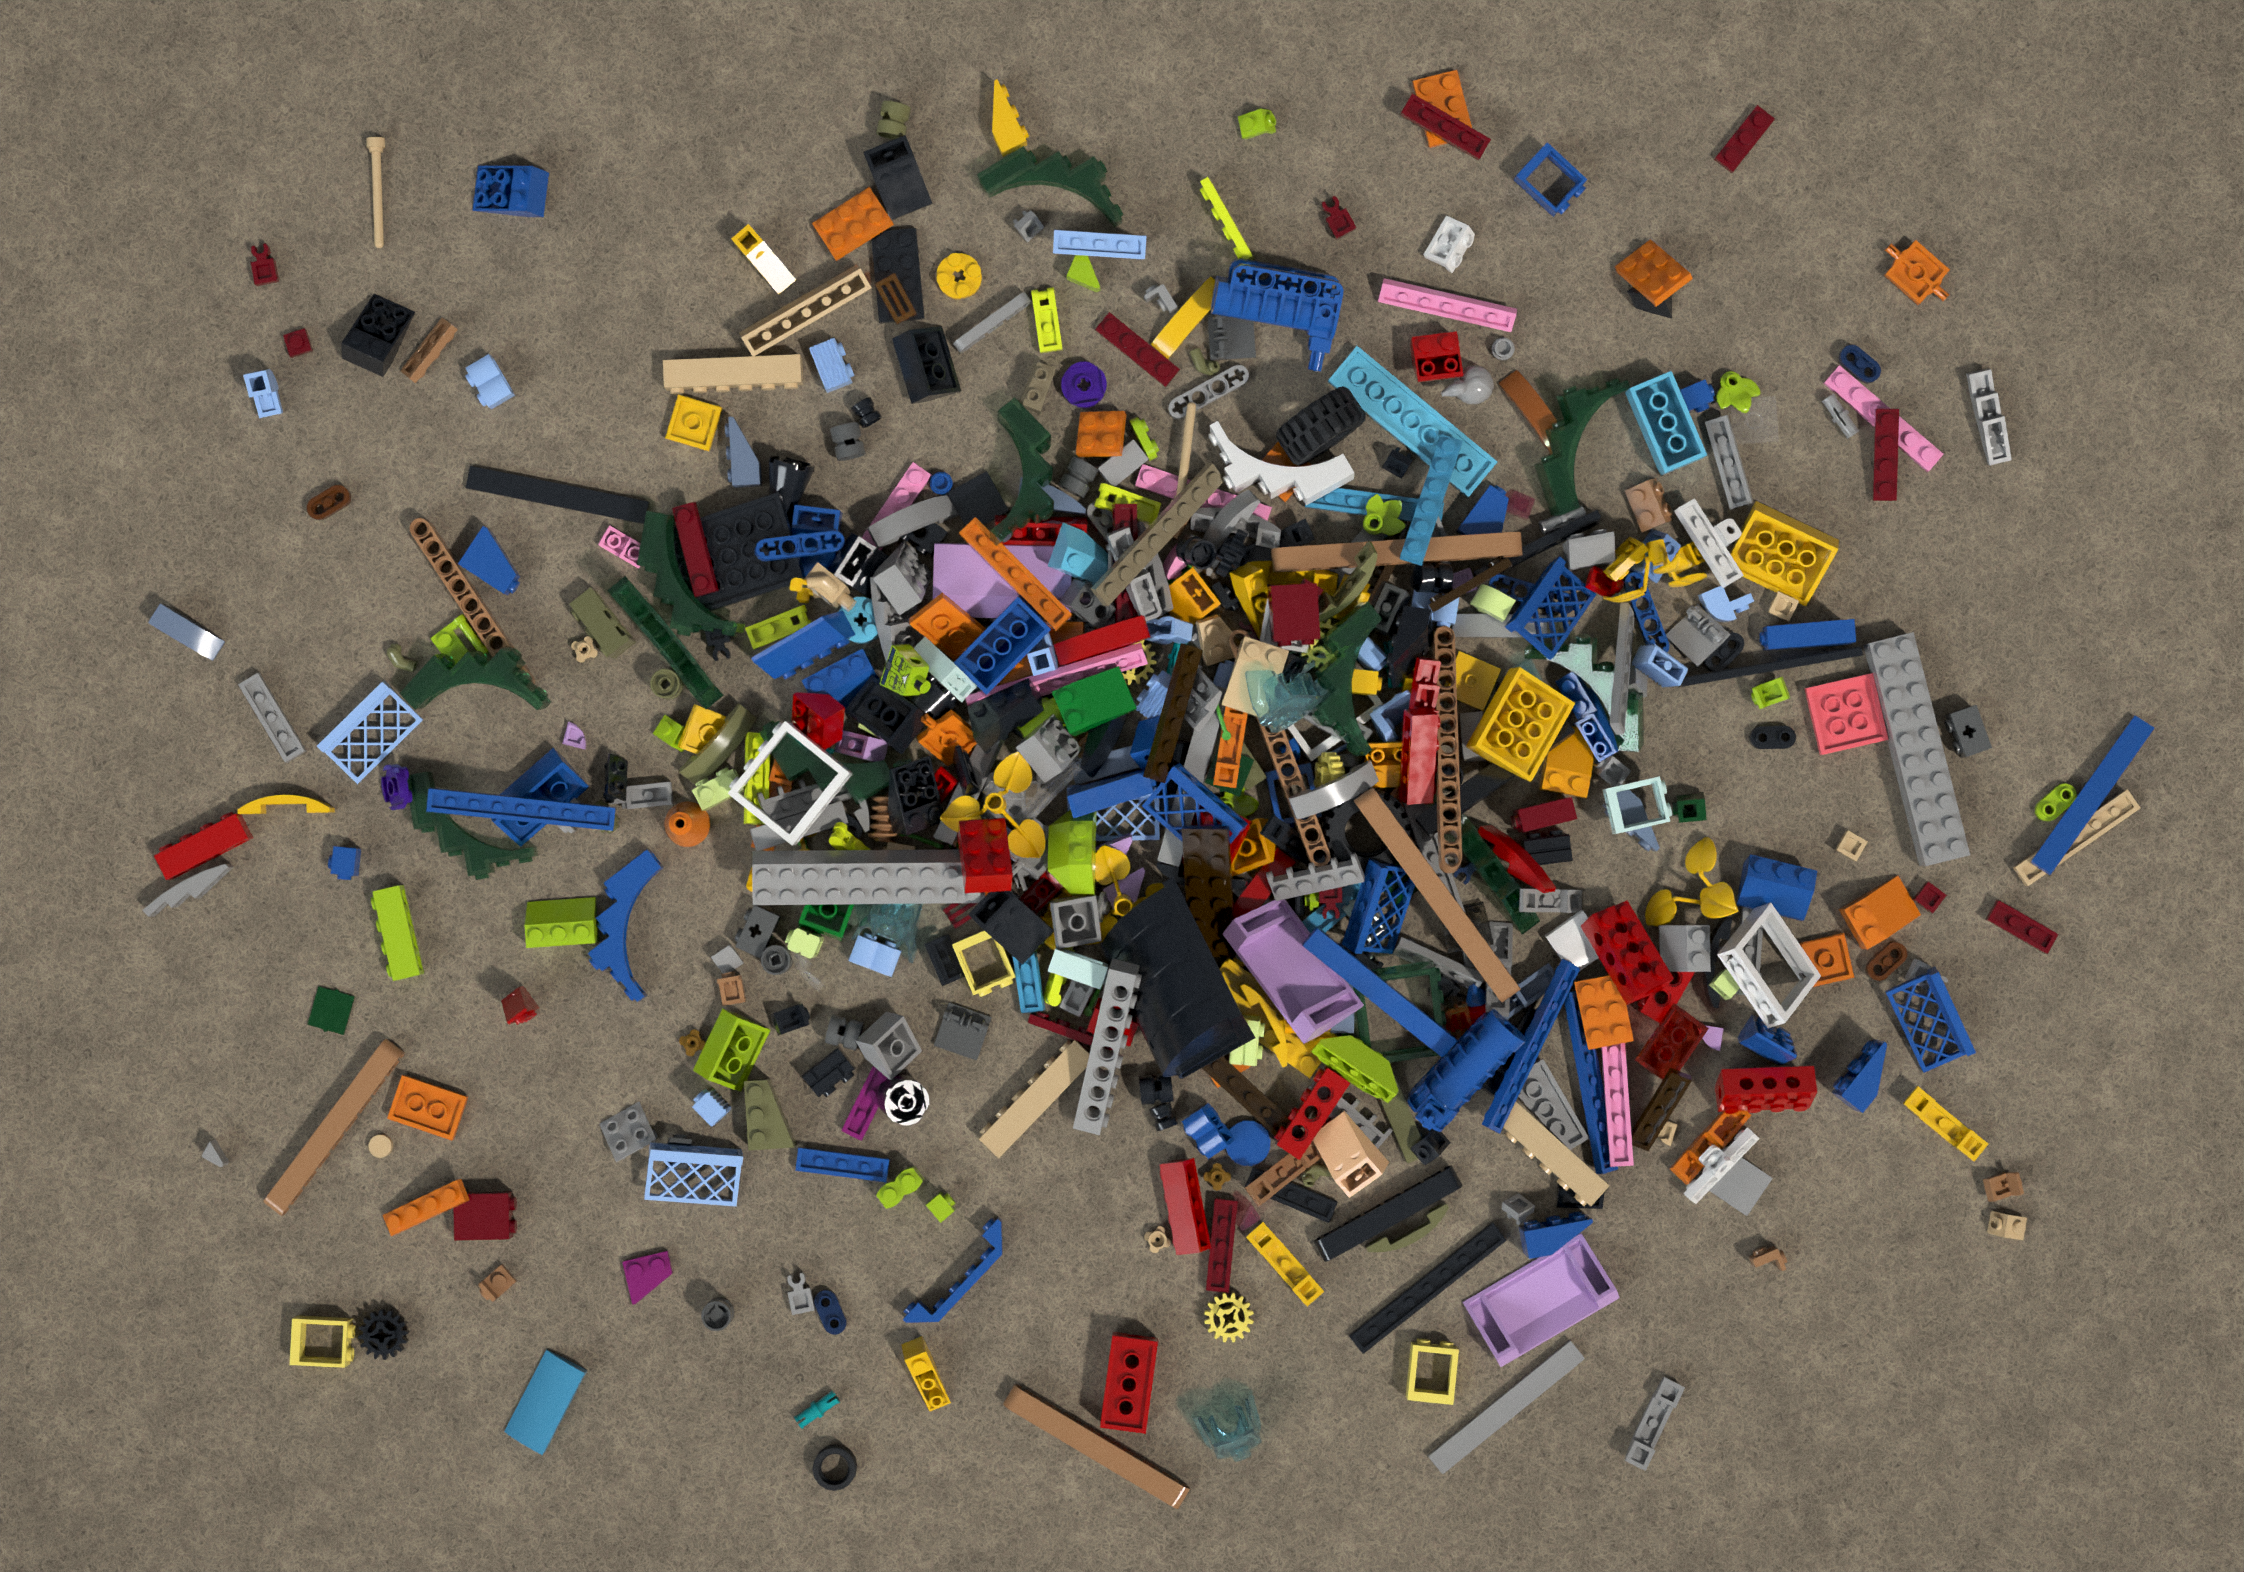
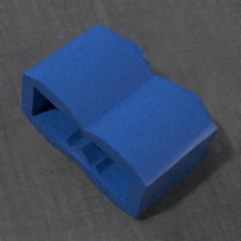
[1182,1103,1235,1159]

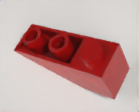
[1021,870,1063,913]
[501,986,540,1025]

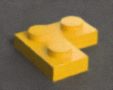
[1603,536,1649,581]

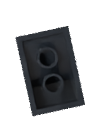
[845,675,925,755]

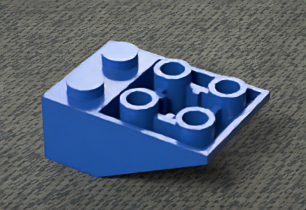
[472,166,549,218]
[792,505,843,577]
[1737,1015,1797,1066]
[1831,1039,1887,1113]
[1519,1211,1593,1259]

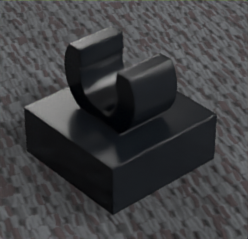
[1382,447,1412,479]

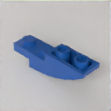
[1555,669,1618,763]

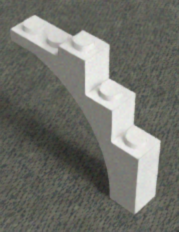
[1208,421,1354,505]

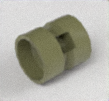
[876,101,911,140]
[650,669,684,700]

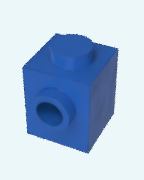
[1680,380,1715,413]
[328,846,361,880]

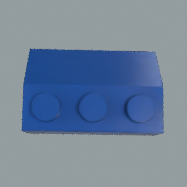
[801,649,880,709]
[1736,854,1817,921]

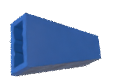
[1759,619,1856,650]
[1067,769,1157,818]

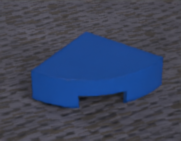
[1279,738,1301,767]
[1466,984,1486,1007]

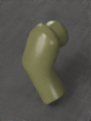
[1190,348,1220,376]
[387,643,417,672]
[1302,1164,1332,1187]

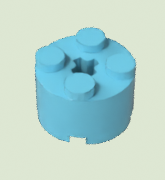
[839,597,879,644]

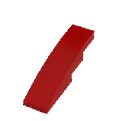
[1054,615,1150,666]
[1409,657,1441,714]
[1477,825,1556,893]

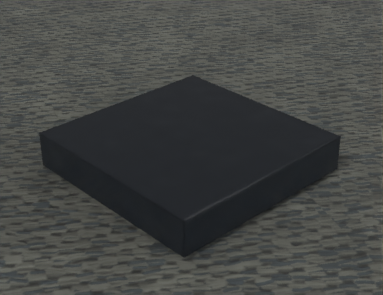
[947,471,1009,526]

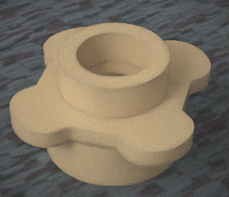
[571,636,598,663]
[1144,1226,1171,1253]

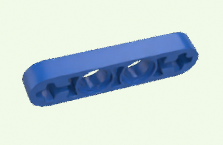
[755,531,845,561]
[1623,572,1669,652]
[1488,574,1574,614]

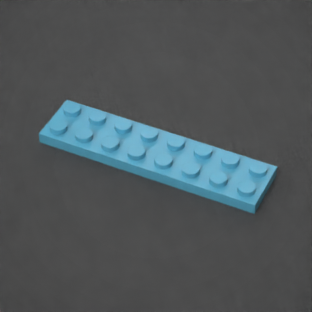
[1328,346,1497,498]

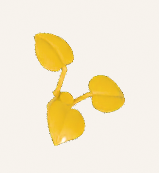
[1603,539,1707,602]
[940,752,1046,858]
[1645,837,1738,927]
[1083,845,1164,945]

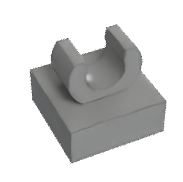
[1013,210,1044,243]
[1501,1193,1535,1225]

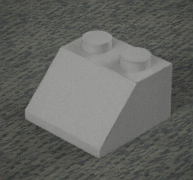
[1659,925,1711,972]
[855,1012,922,1080]

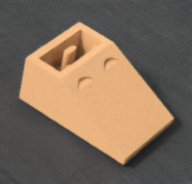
[1313,1111,1389,1198]

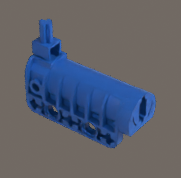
[1211,259,1344,371]
[1407,1009,1527,1132]

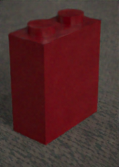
[1268,583,1320,647]
[1510,797,1577,833]
[453,1191,517,1241]

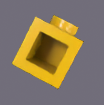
[1347,669,1382,696]

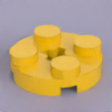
[936,253,982,300]

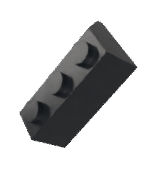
[892,326,961,404]

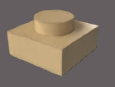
[1767,591,1799,622]
[1835,830,1868,861]

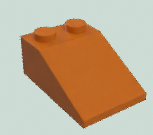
[1838,875,1921,950]

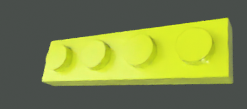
[1199,177,1255,260]
[744,732,770,825]

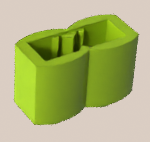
[876,1166,924,1209]

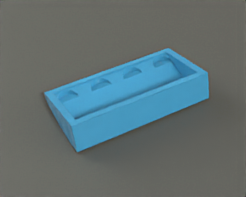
[504,1350,587,1455]

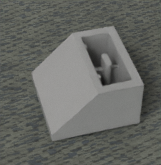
[1562,529,1615,571]
[1016,714,1082,783]

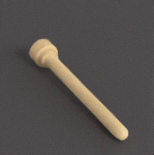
[366,137,385,248]
[1171,402,1196,502]

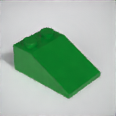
[1052,666,1137,736]
[798,904,855,941]

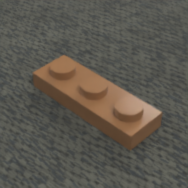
[400,318,458,383]

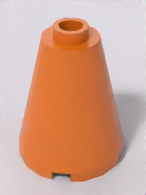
[665,801,711,847]

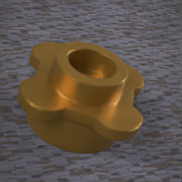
[679,1029,706,1056]
[1203,1163,1231,1191]

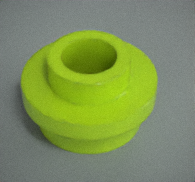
[1305,892,1319,911]

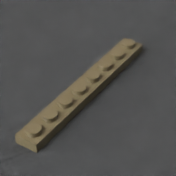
[1091,463,1224,606]

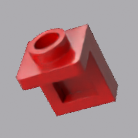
[1585,566,1624,597]

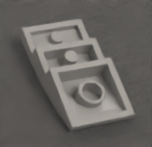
[870,577,924,662]

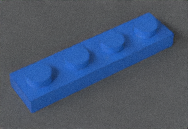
[795,1147,890,1182]

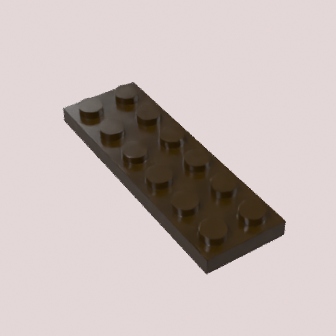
[1182,825,1236,957]

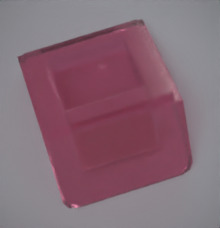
[1506,491,1535,520]
[1239,1202,1260,1231]

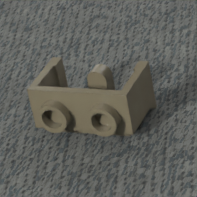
[1020,362,1057,415]

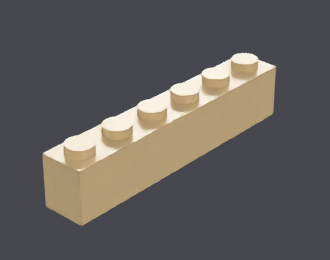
[739,264,871,357]
[663,354,803,394]
[979,1039,1090,1158]
[1503,1102,1609,1206]

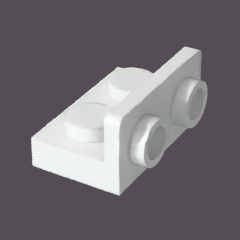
[1423,216,1475,273]

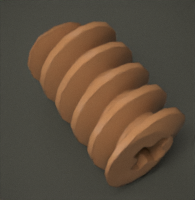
[868,795,897,843]

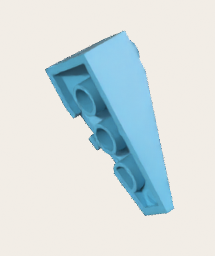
[1048,523,1114,585]

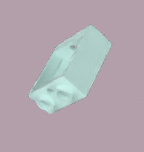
[914,637,977,702]
[1602,776,1672,834]
[1048,948,1108,989]

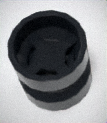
[851,397,882,428]
[1149,1102,1178,1131]

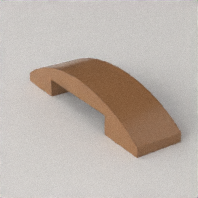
[1245,1141,1322,1207]

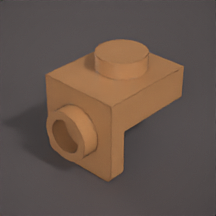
[716,971,746,1006]
[1983,1172,2024,1202]
[1749,1246,1787,1271]

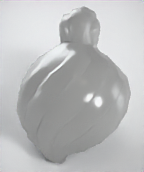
[1441,365,1494,405]

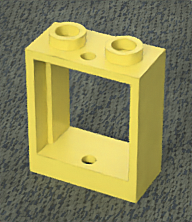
[952,931,1016,997]
[290,1316,356,1368]
[1406,1339,1459,1405]

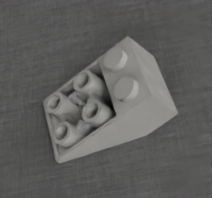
[872,541,931,615]

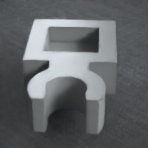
[1904,959,1948,990]
[787,1272,815,1315]

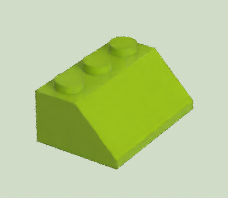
[524,897,599,948]
[693,1008,770,1092]

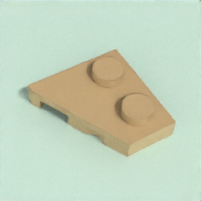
[1195,615,1240,666]

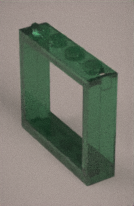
[1353,961,1446,1062]

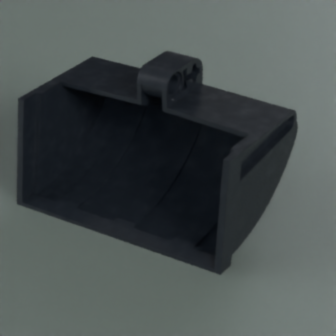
[1101,877,1256,1079]

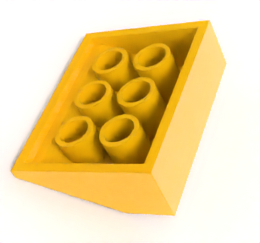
[1730,501,1839,606]
[1465,667,1575,782]

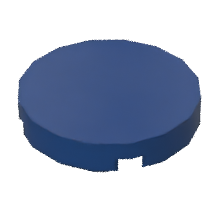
[1226,1120,1271,1166]

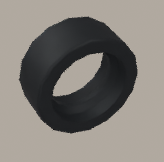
[812,1444,857,1491]

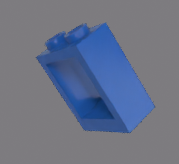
[1514,142,1587,217]
[1265,763,1322,828]

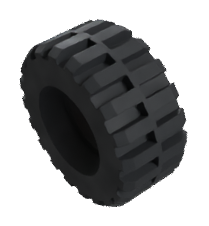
[1276,386,1366,466]
[1323,788,1411,873]

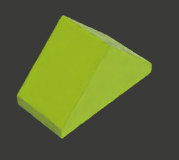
[1066,255,1101,292]

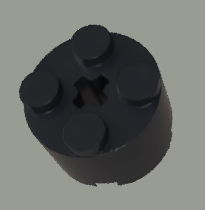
[908,672,958,720]
[877,1074,929,1125]

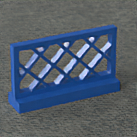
[1505,556,1597,660]
[1142,763,1248,844]
[1342,859,1415,954]
[1885,966,1976,1073]

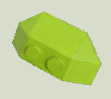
[1048,809,1097,896]
[1311,1035,1399,1103]

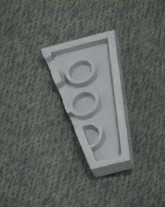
[1518,1059,1589,1150]

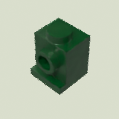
[1672,792,1707,823]

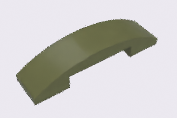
[1318,541,1378,623]
[678,703,756,785]
[1364,1201,1449,1252]

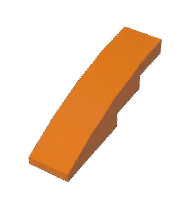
[1670,1111,1751,1185]

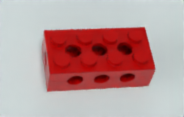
[1581,900,1674,1005]
[1715,1066,1818,1114]
[1100,1332,1158,1434]

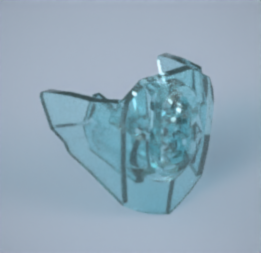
[1245,670,1323,733]
[851,904,923,964]
[1191,1391,1262,1462]

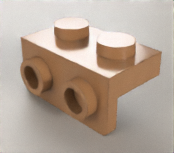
[1624,478,1673,532]

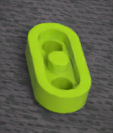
[1129,417,1160,461]
[2035,784,2077,821]

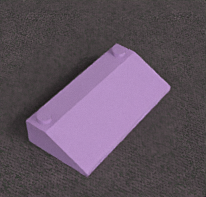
[933,543,1072,620]
[1223,899,1364,1044]
[1463,1234,1619,1367]

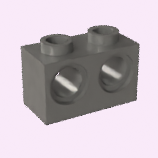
[1059,579,1116,629]

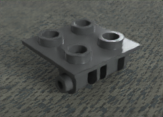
[1207,315,1256,361]
[934,1002,992,1060]

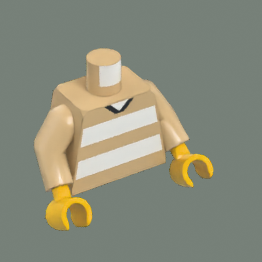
[790,563,857,612]

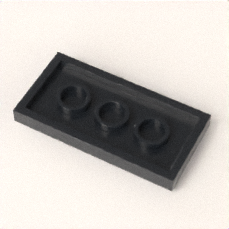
[871,228,925,324]

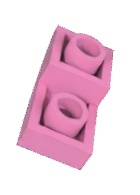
[598,525,650,569]
[1163,535,1186,580]

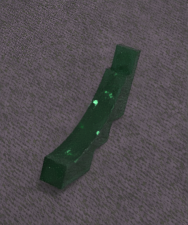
[759,721,911,805]
[1429,795,1540,935]

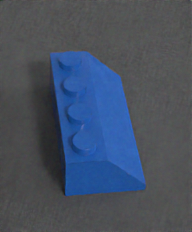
[954,595,1051,695]
[751,611,855,680]
[491,748,589,847]

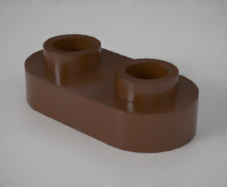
[307,485,351,520]
[1866,942,1907,981]

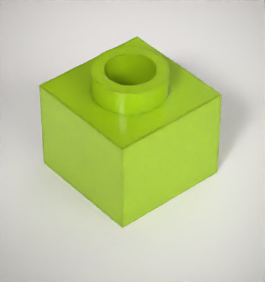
[926,1192,956,1223]

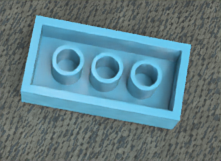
[1625,371,1707,476]

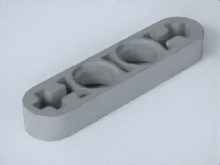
[953,292,1032,353]
[1168,365,1249,419]

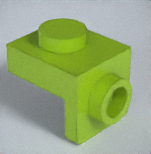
[1238,109,1276,139]
[1751,676,1790,709]
[653,715,685,752]

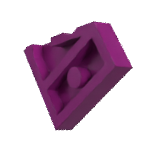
[622,1250,673,1305]

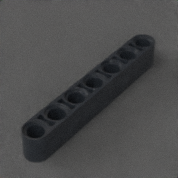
[1313,1165,1463,1262]

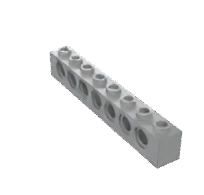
[1073,959,1142,1135]

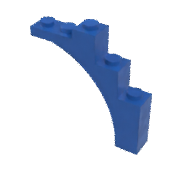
[588,849,664,1002]

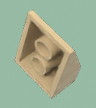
[1221,637,1289,719]

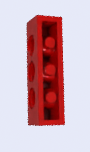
[995,515,1087,546]
[1637,972,1695,1025]
[1274,1066,1350,1160]

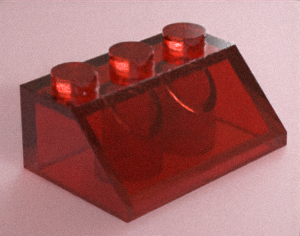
[1635,1003,1709,1081]

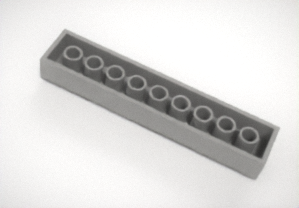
[1863,632,1970,866]
[752,849,985,905]

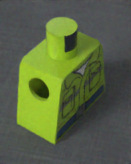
[880,644,931,696]

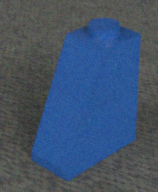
[1456,485,1509,535]
[458,526,520,596]

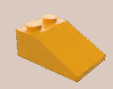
[1539,726,1594,798]

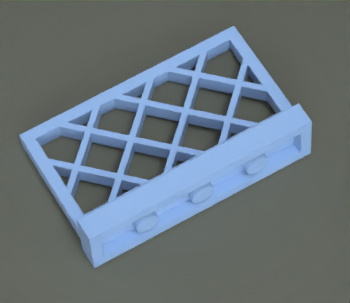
[1053,229,1147,259]
[317,680,423,784]
[1067,785,1160,841]
[644,1142,743,1206]

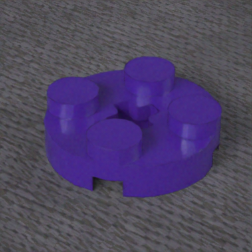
[1061,362,1107,408]
[381,764,412,810]

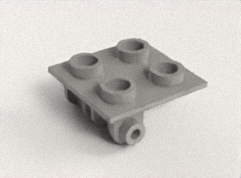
[1666,604,1730,667]
[599,1102,658,1162]

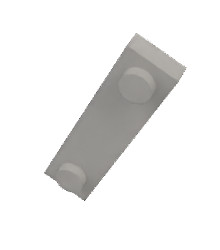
[1705,415,1754,510]
[238,673,307,763]
[1393,937,1484,988]

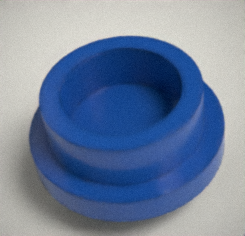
[930,472,953,495]

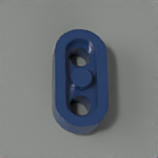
[1839,345,1881,383]
[814,1289,847,1335]

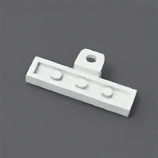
[1674,498,1744,588]
[1683,1127,1760,1204]

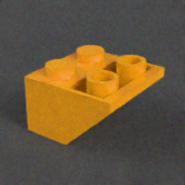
[1168,567,1221,626]
[1363,741,1402,788]

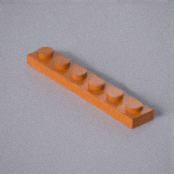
[959,517,1072,631]

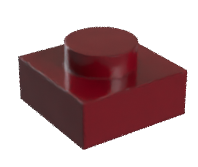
[283,328,313,358]
[1913,881,1947,913]

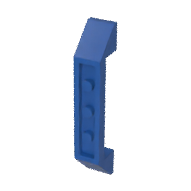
[903,1217,1003,1323]

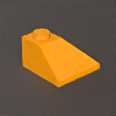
[1231,818,1276,877]

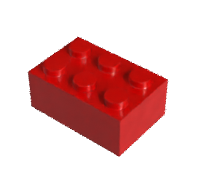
[958,818,1013,893]

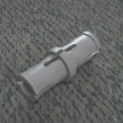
[1822,393,1859,439]
[1539,505,1586,535]

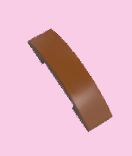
[1498,370,1571,456]

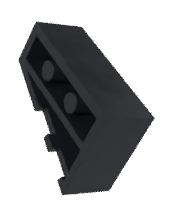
[967,678,1044,754]

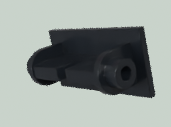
[603,753,628,803]

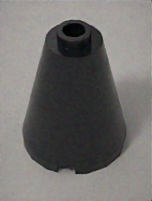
[769,456,815,518]

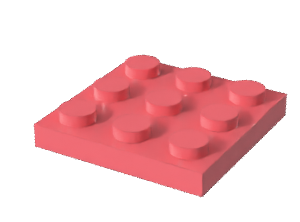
[1804,673,1889,755]

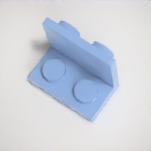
[1369,690,1411,742]

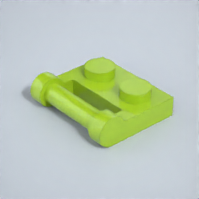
[430,614,489,675]

